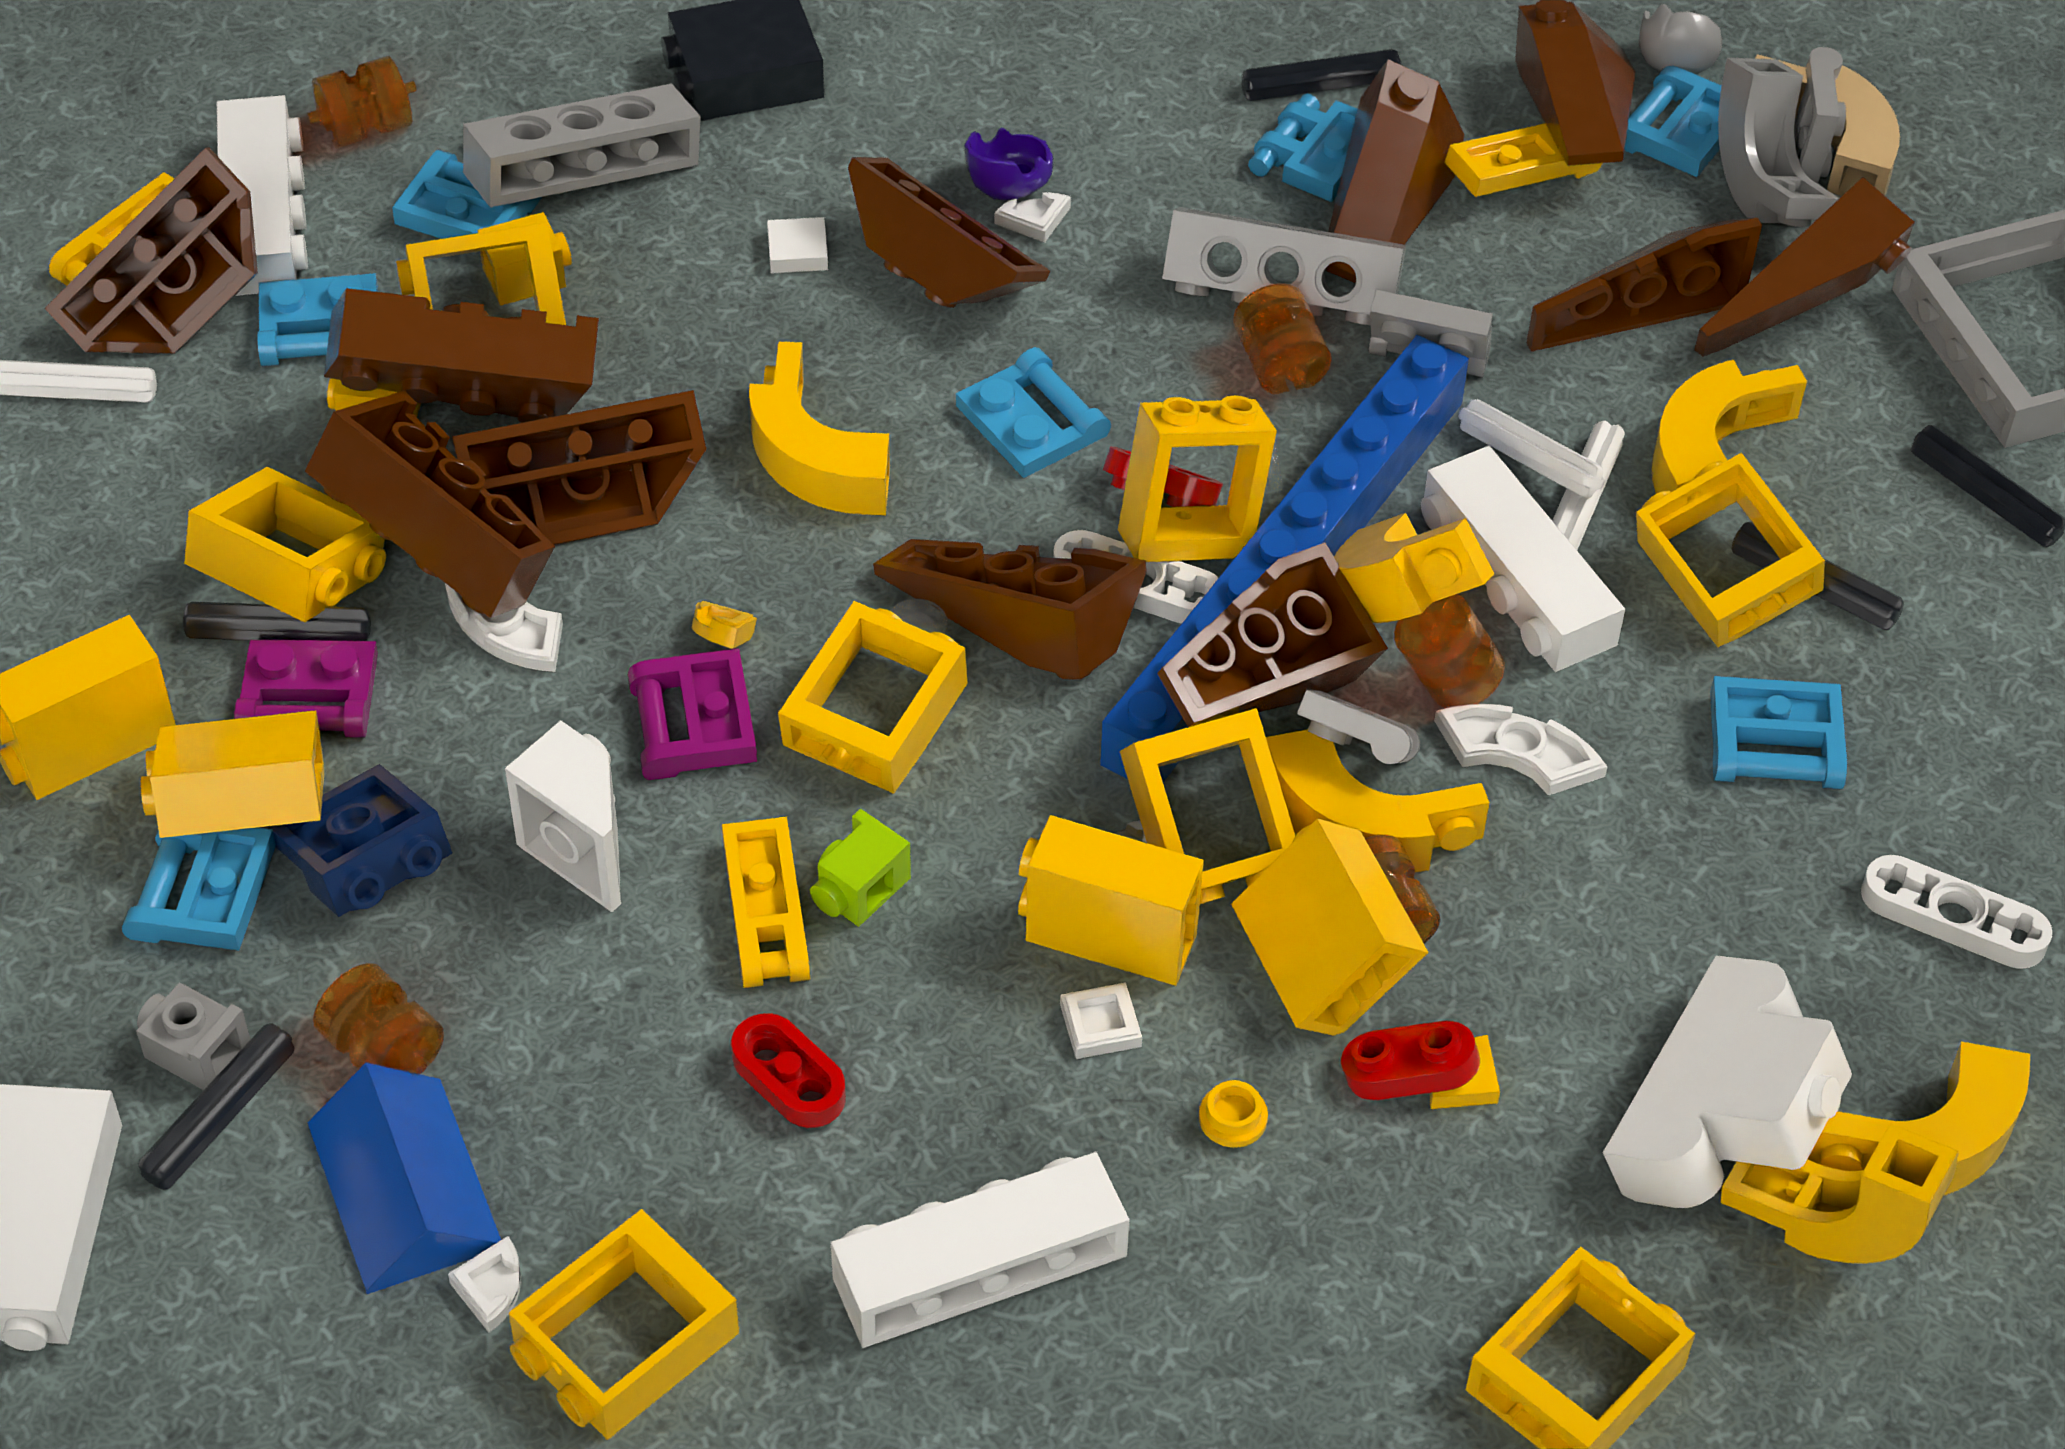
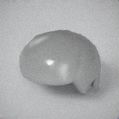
[1639,4,1722,74]

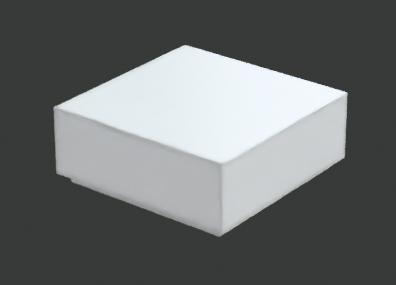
[767,217,828,273]
[1060,983,1142,1059]

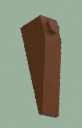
[1515,0,1635,166]
[1326,59,1465,283]
[1694,177,1915,357]
[1526,217,1762,352]
[873,539,1147,680]
[1157,542,1388,727]

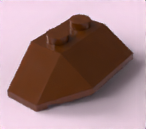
[44,147,258,354]
[848,157,1051,308]
[452,390,706,545]

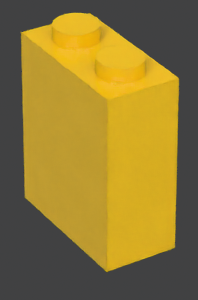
[0,615,176,800]
[141,710,324,838]
[1018,815,1204,986]
[1231,818,1429,1036]

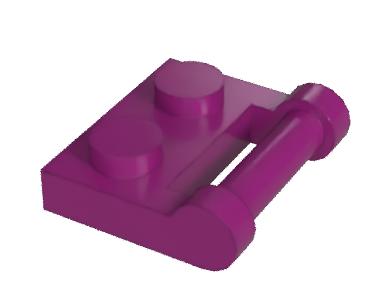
[234,640,378,738]
[627,648,757,780]

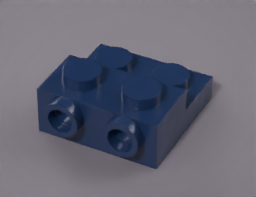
[267,764,453,917]

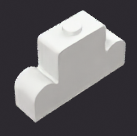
[1603,956,1852,1208]

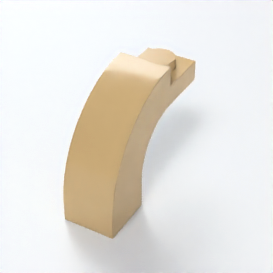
[1755,54,1900,196]

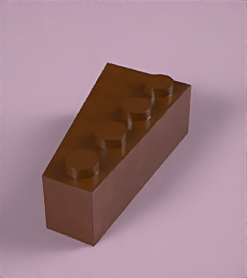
[324,288,599,423]
[305,390,555,619]

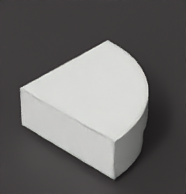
[994,192,1071,242]
[448,1236,521,1332]

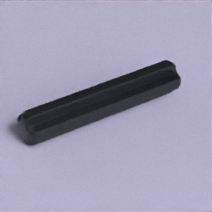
[1241,49,1402,101]
[1911,425,2065,547]
[1731,522,1904,630]
[183,602,371,641]
[138,1023,295,1190]

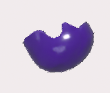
[964,128,1054,200]

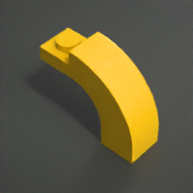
[749,342,890,515]
[1651,360,1807,510]
[1334,513,1494,623]
[1266,729,1490,873]
[1808,1041,2030,1195]
[1721,1123,1958,1263]

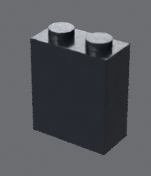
[661,0,824,121]

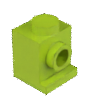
[810,808,911,927]

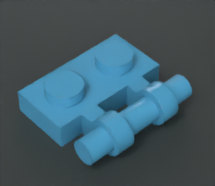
[1248,94,1358,202]

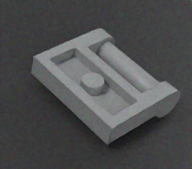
[1794,47,1846,184]
[1369,290,1493,377]
[1297,690,1421,764]

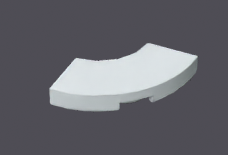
[445,583,563,672]
[1434,704,1607,795]

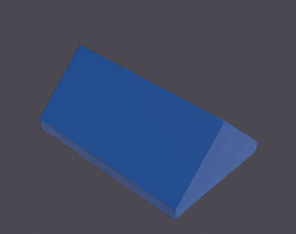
[307,1063,501,1294]

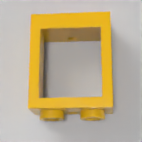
[396,222,566,325]
[1118,395,1277,562]
[1636,453,1825,647]
[184,467,386,623]
[778,601,968,794]
[1120,708,1295,904]
[508,1209,739,1440]
[1465,1246,1696,1449]

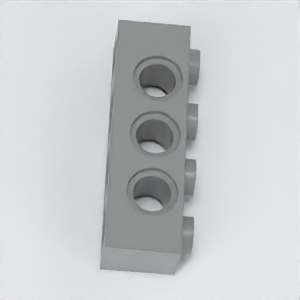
[463,84,701,207]
[1162,207,1406,325]

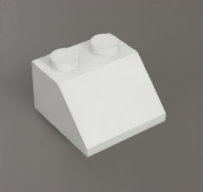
[505,720,621,912]

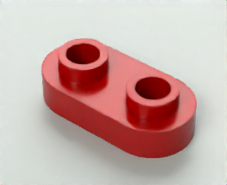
[1103,446,1223,507]
[731,1013,846,1128]
[1341,1021,1481,1100]

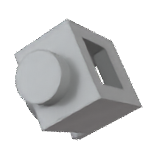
[136,982,250,1090]

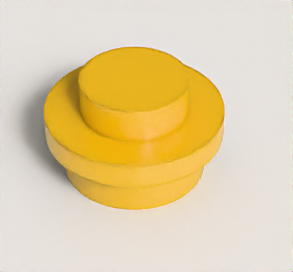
[1199,1080,1268,1148]

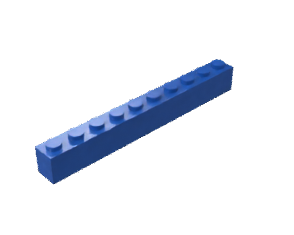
[1100,335,1469,782]

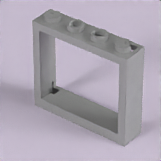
[1892,210,2065,448]

